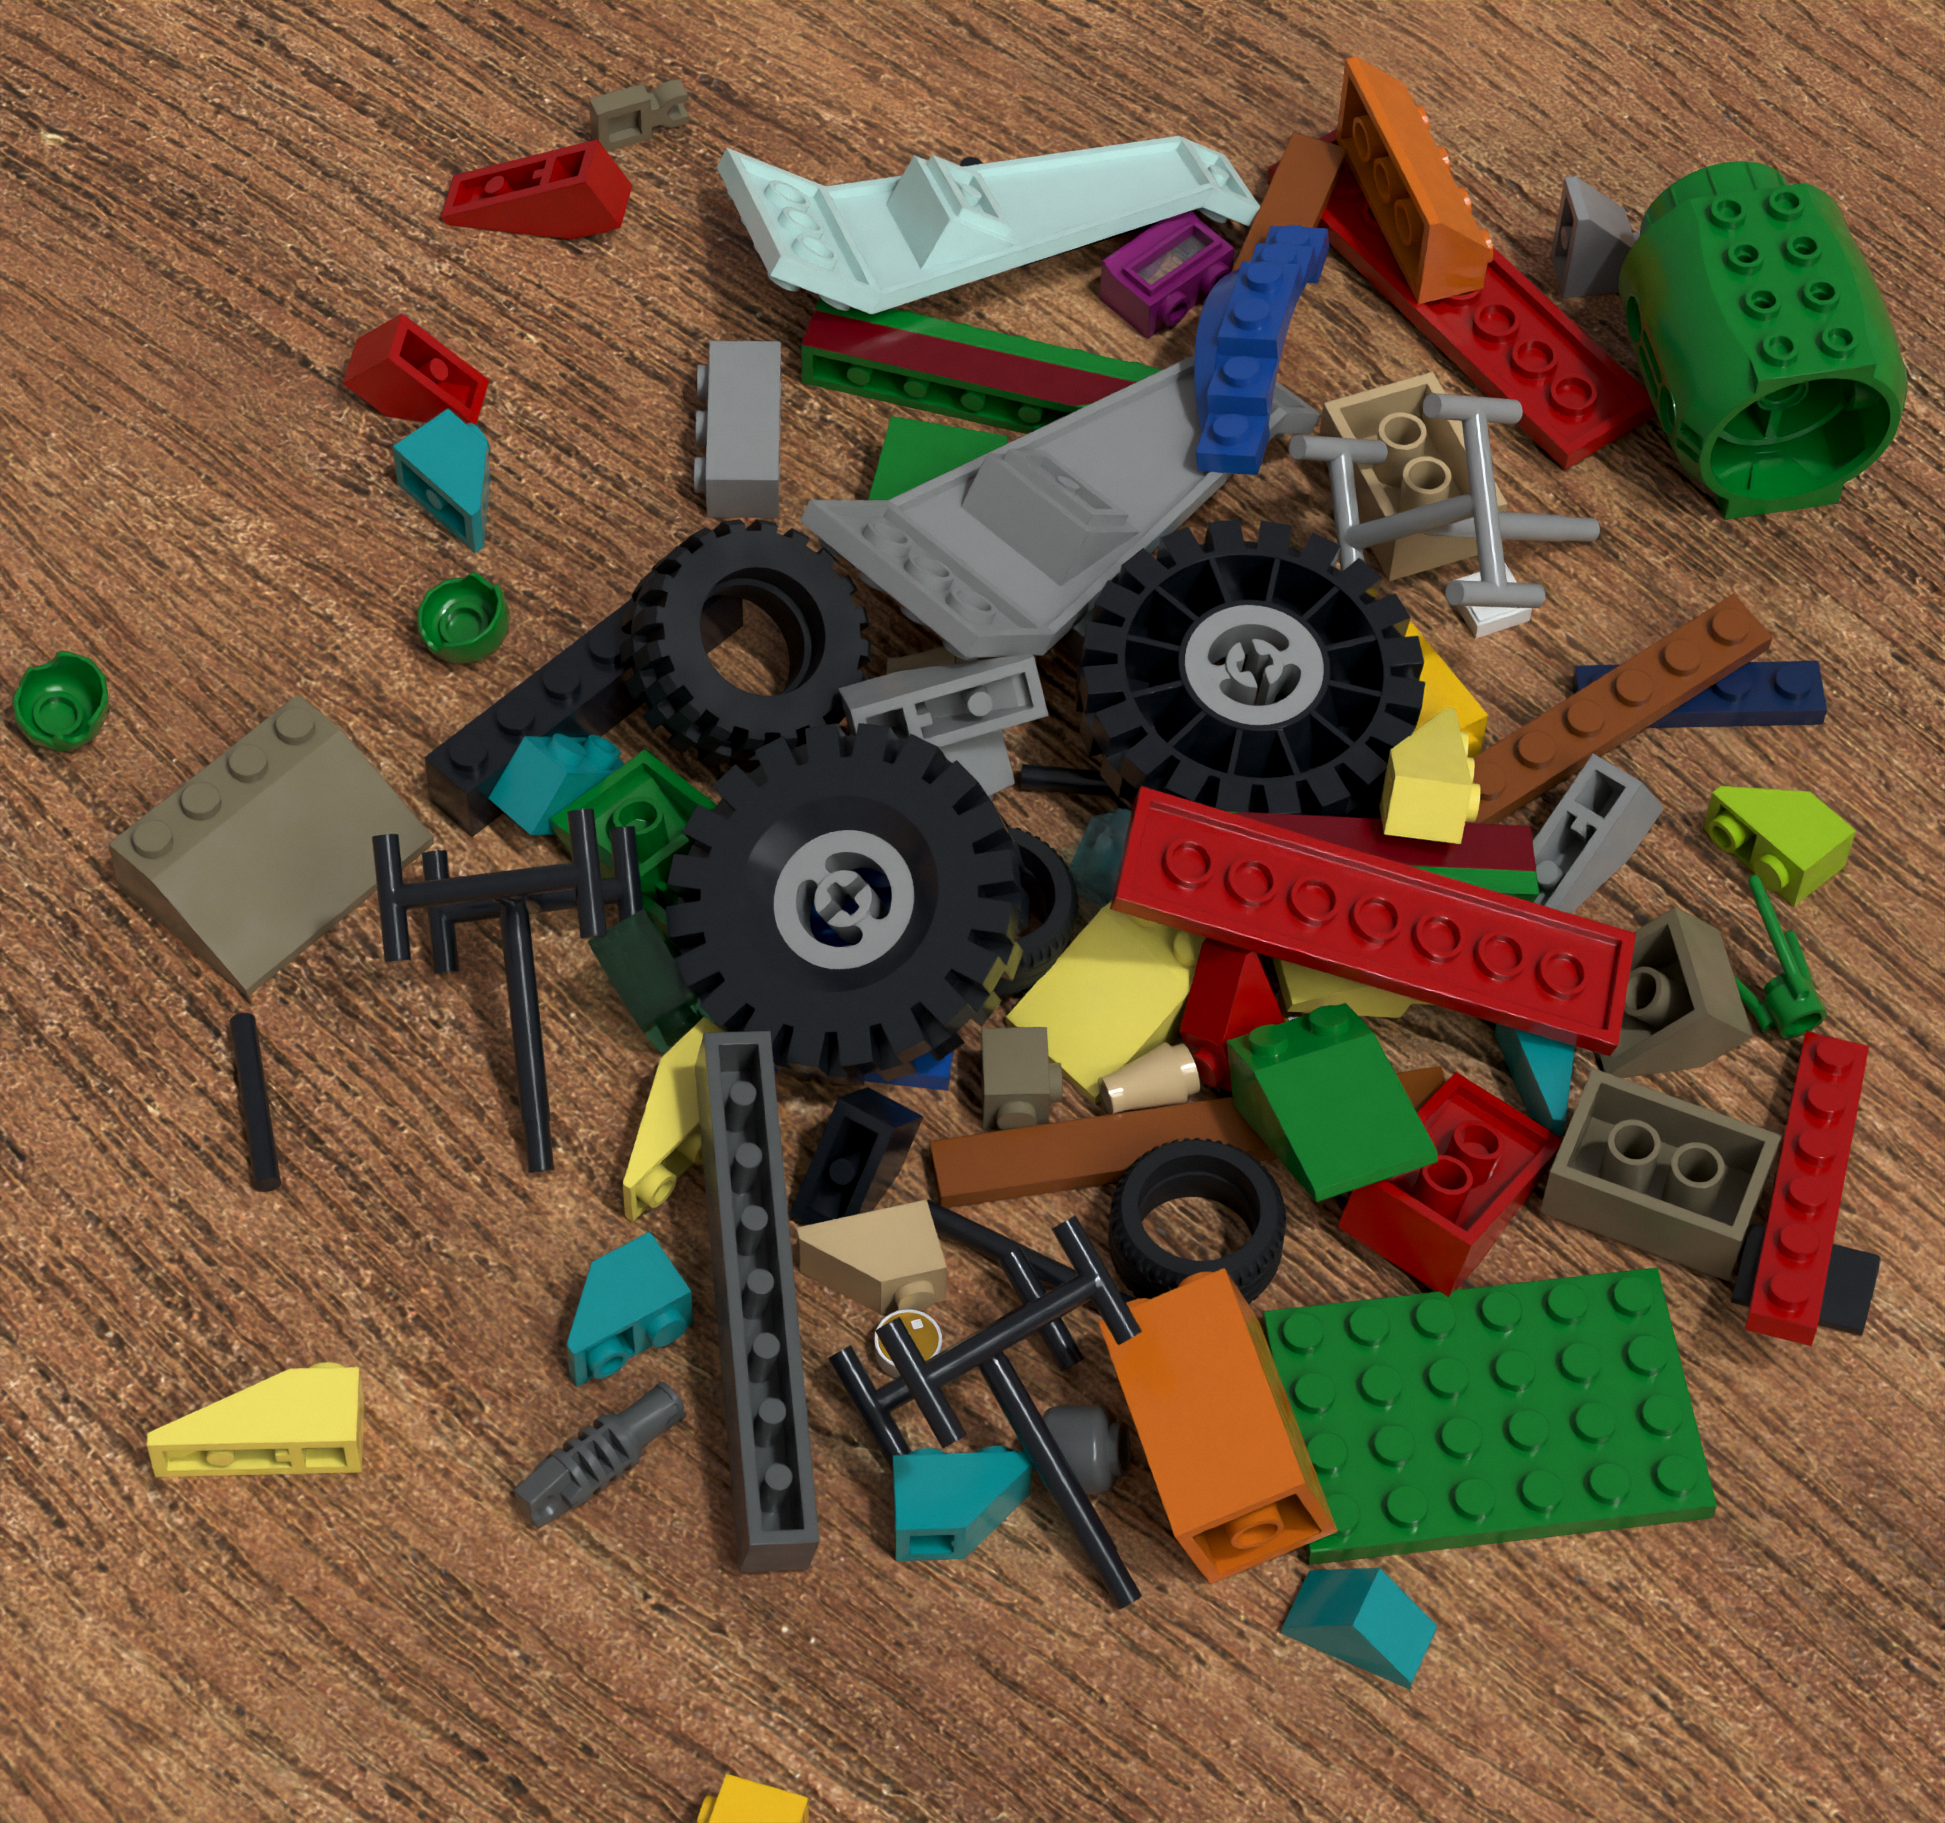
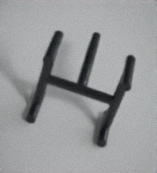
[372,809,648,1173]
[827,1215,1142,1610]

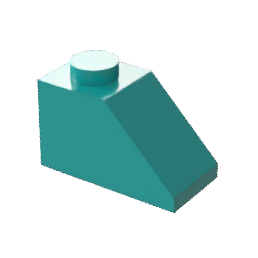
[393,409,491,553]

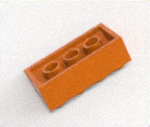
[1336,56,1493,304]

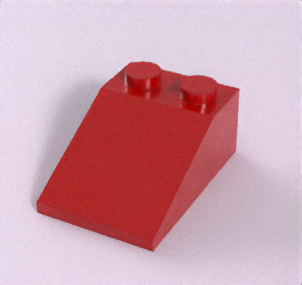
[1337,1072,1563,1297]

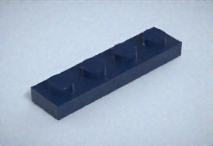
[1572,661,1827,728]

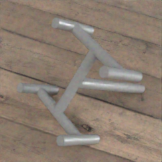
[1289,393,1600,608]

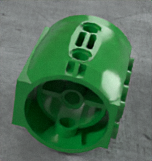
[1618,161,1908,520]

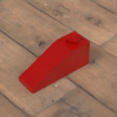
[441,139,632,240]

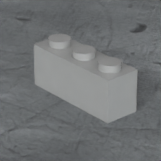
[694,341,782,518]

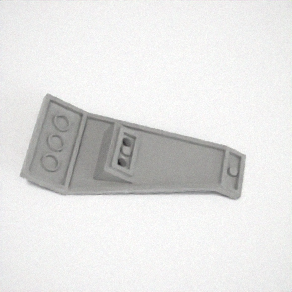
[800,355,1321,661]

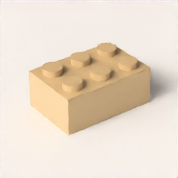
[1319,372,1507,581]

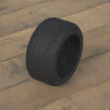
[993,825,1079,997]
[1108,1138,1286,1305]

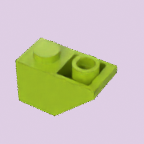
[1703,786,1856,907]

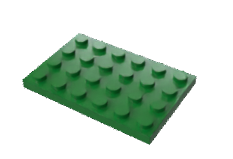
[1262,1267,1717,1565]

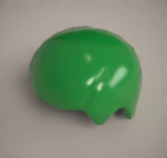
[416,572,510,664]
[12,651,110,751]

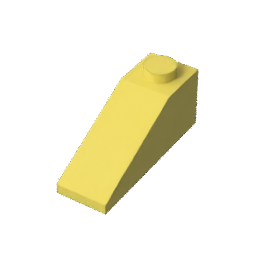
[147,1362,365,1477]

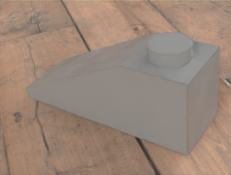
[838,653,1049,747]
[1533,754,1664,914]

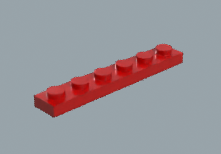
[1745,1031,1869,1346]

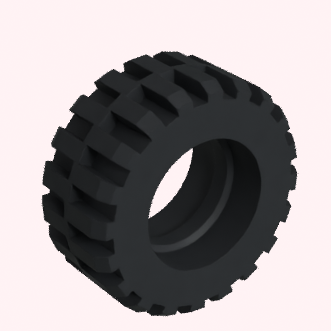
[619,519,871,770]

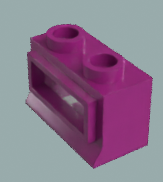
[1100,210,1234,339]

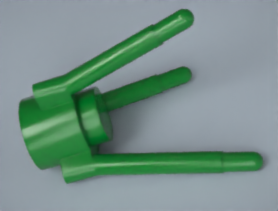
[1734,875,1827,1039]

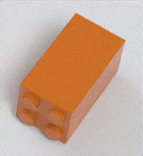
[1098,1268,1338,1584]

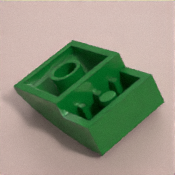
[549,749,717,959]

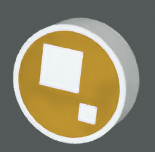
[874,1309,942,1378]

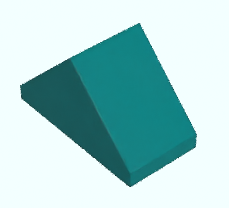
[1281,1567,1437,1690]

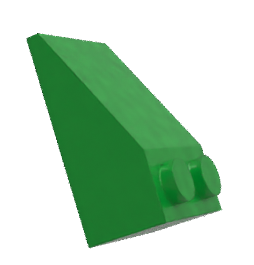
[1226,1003,1438,1202]

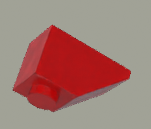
[342,313,490,425]
[1180,938,1285,1092]

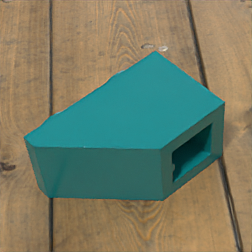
[488,734,625,835]
[566,1231,693,1387]
[892,1446,1032,1561]

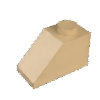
[796,1199,947,1315]

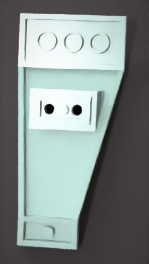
[717,136,1260,314]

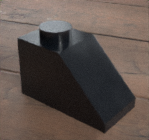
[789,1087,924,1225]

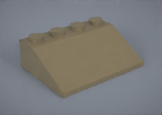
[108,694,434,997]

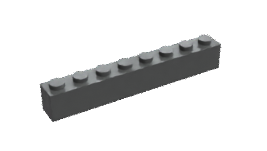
[695,1031,820,1573]

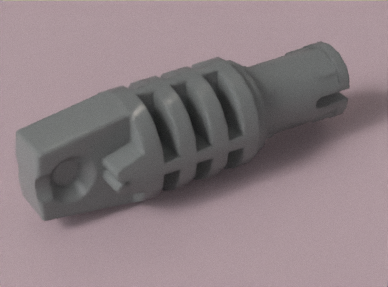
[514,1381,686,1528]

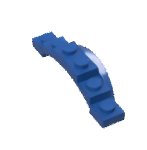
[1194,225,1330,475]

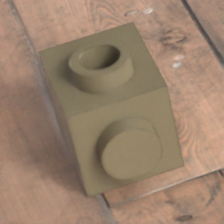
[980,1027,1062,1130]

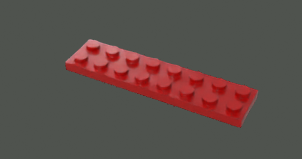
[1267,129,1655,470]
[1110,786,1636,1056]

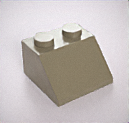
[1599,907,1753,1078]

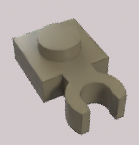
[589,80,690,152]

